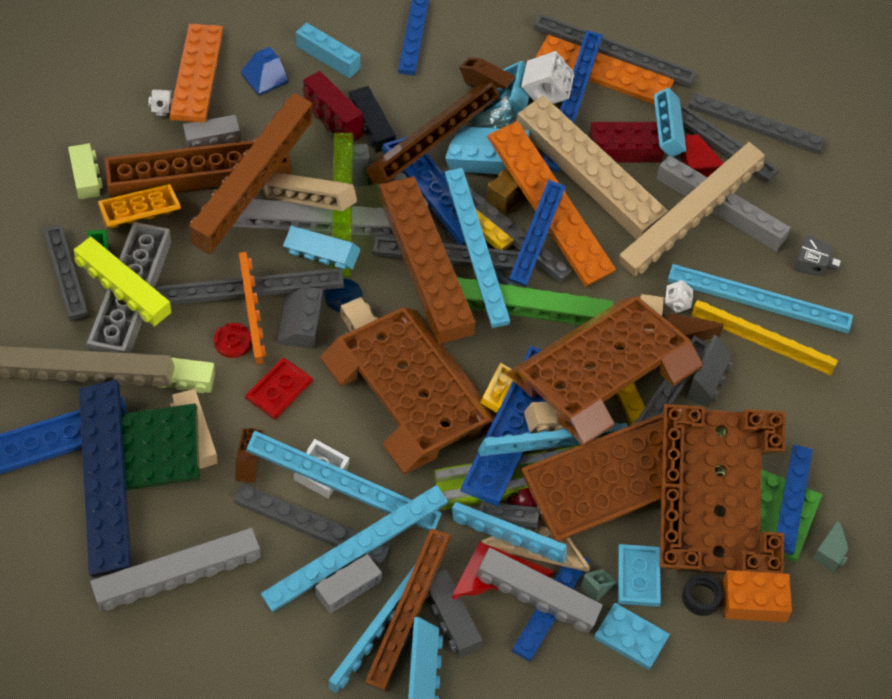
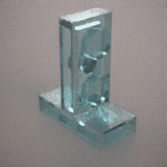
[472,96,517,128]

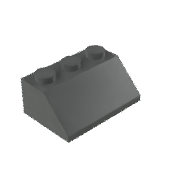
[277,287,323,349]
[687,335,732,408]

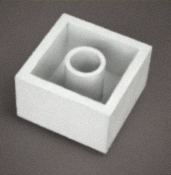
[294,439,350,499]

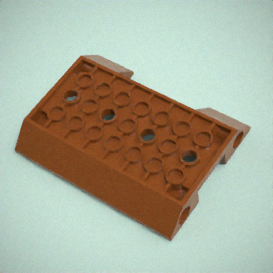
[507,296,703,446]
[320,307,497,475]
[659,404,786,574]

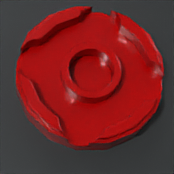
[214,323,252,358]

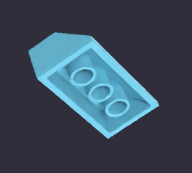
[408,617,443,699]

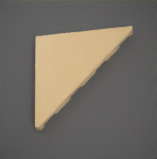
[482,516,590,572]

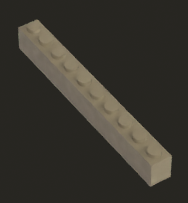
[0,346,175,387]

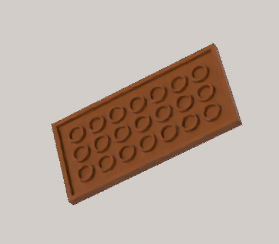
[520,413,664,542]

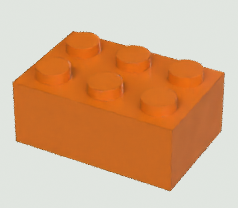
[723,570,792,622]

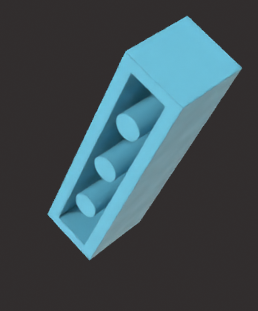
[296,22,361,78]
[654,87,686,157]
[283,226,360,270]

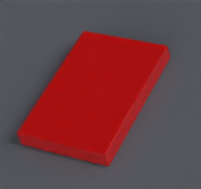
[245,357,313,420]

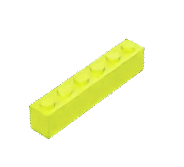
[74,237,172,327]

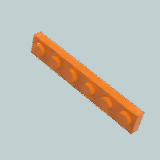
[239,252,266,365]

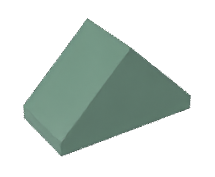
[581,569,618,602]

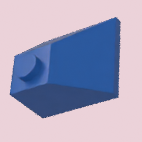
[241,47,288,96]

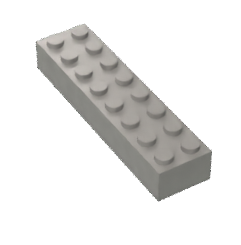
[87,222,171,353]

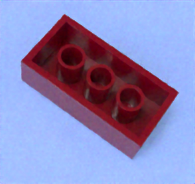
[302,70,363,146]
[589,122,664,163]

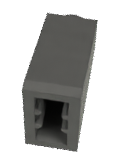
[347,144,369,187]

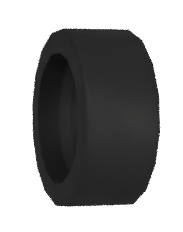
[682,574,724,616]

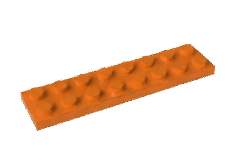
[170,24,223,122]
[536,34,674,105]

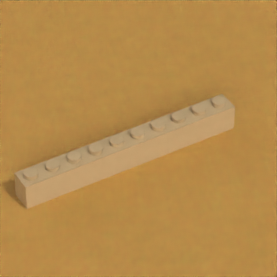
[619,142,765,277]

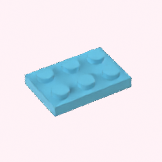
[618,544,661,607]
[594,603,670,670]

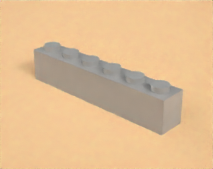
[475,547,602,633]

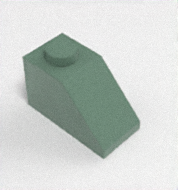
[813,521,849,572]

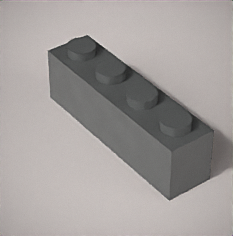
[425,570,483,659]

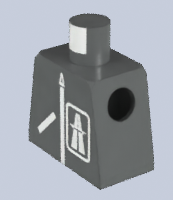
[794,234,841,276]

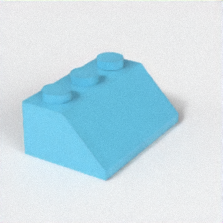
[486,61,529,117]

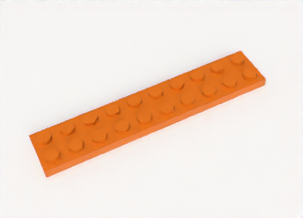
[487,121,616,287]

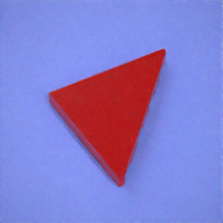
[451,542,553,600]

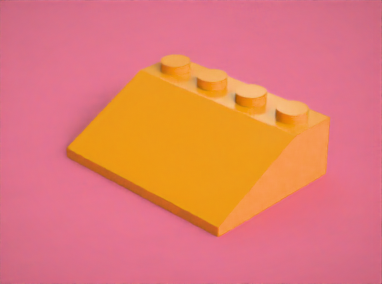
[98,184,181,228]

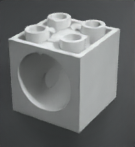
[521,51,574,104]

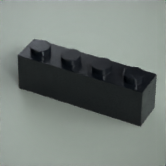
[349,85,396,153]

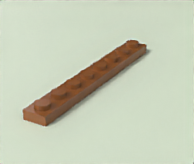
[365,528,451,692]

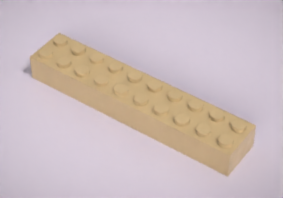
[516,95,668,240]

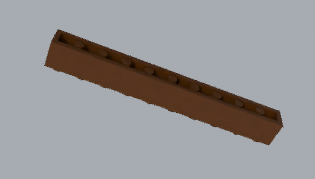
[366,81,500,184]

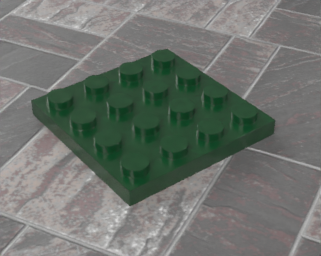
[122,403,200,490]

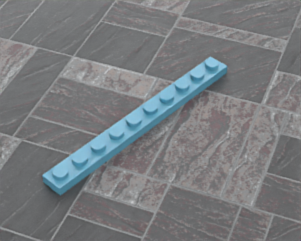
[445,168,510,328]
[667,264,853,334]
[246,431,442,532]
[261,485,448,613]

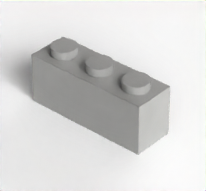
[183,115,241,148]
[315,554,382,614]

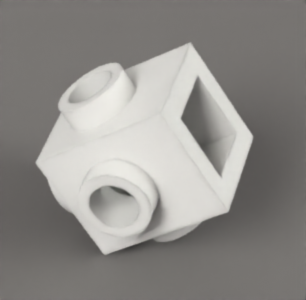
[148,89,173,116]
[665,280,693,313]

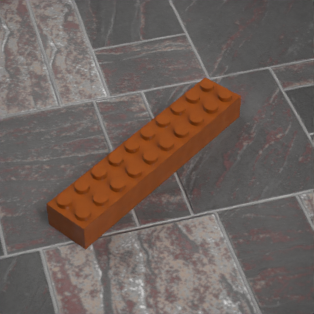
[189,93,312,255]
[105,140,291,198]
[379,176,475,344]

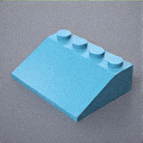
[445,127,530,174]

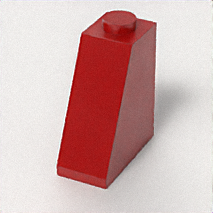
[680,134,724,178]

